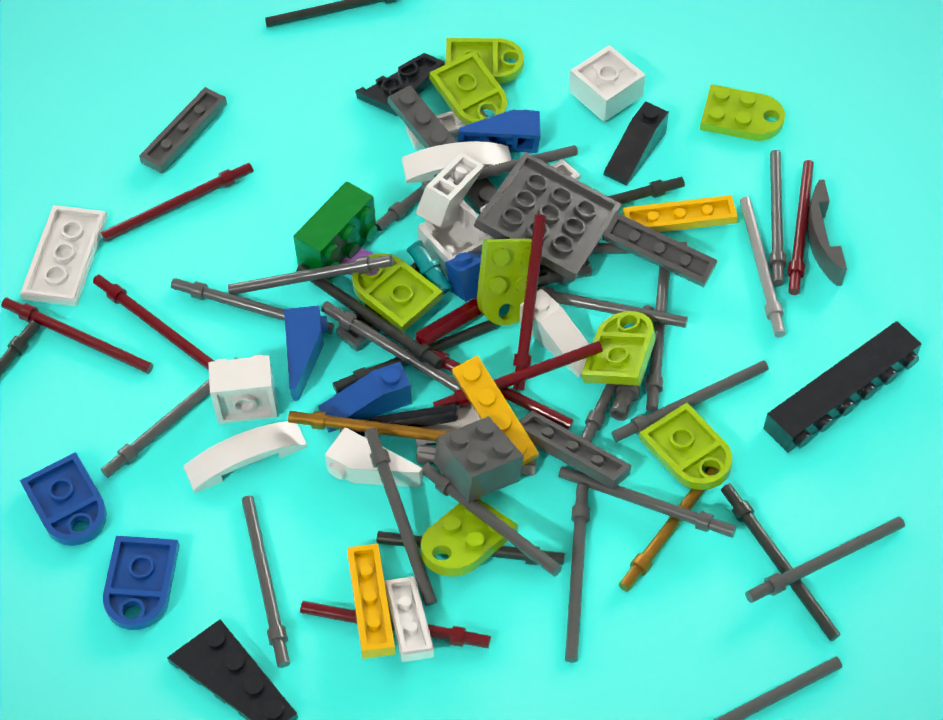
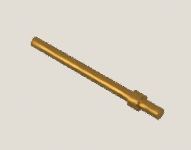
[288,411,450,442]
[618,467,719,592]

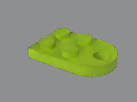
[446,38,524,84]
[429,51,507,125]
[700,84,785,141]
[477,239,532,326]
[352,253,443,332]
[581,311,656,386]
[639,402,732,490]
[421,499,518,577]

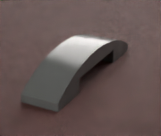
[807,179,847,286]

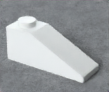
[416,152,484,227]
[519,289,589,378]
[325,427,424,487]

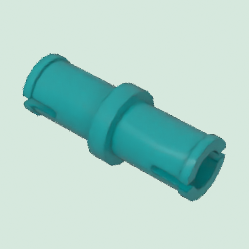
[406,240,453,295]

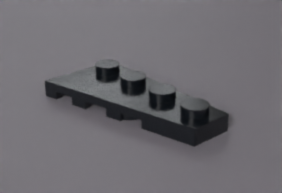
[167,619,298,720]

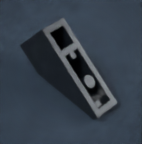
[603,101,669,186]

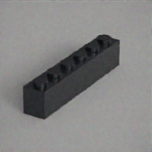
[763,321,922,453]

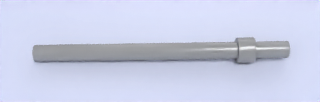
[740,196,786,338]

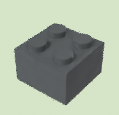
[434,416,524,503]

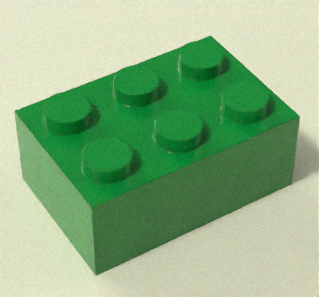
[293,181,377,281]

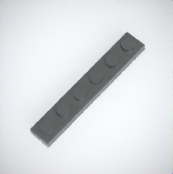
[388,85,497,215]

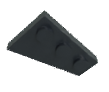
[355,53,445,116]

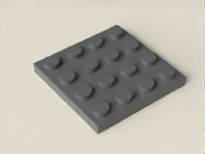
[473,152,622,282]

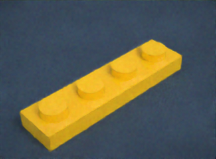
[622,195,738,232]
[451,355,539,466]
[347,544,395,659]

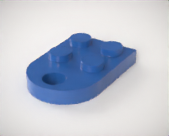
[19,452,107,546]
[103,535,180,630]

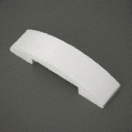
[401,142,511,183]
[183,421,308,493]

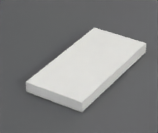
[20,205,108,307]

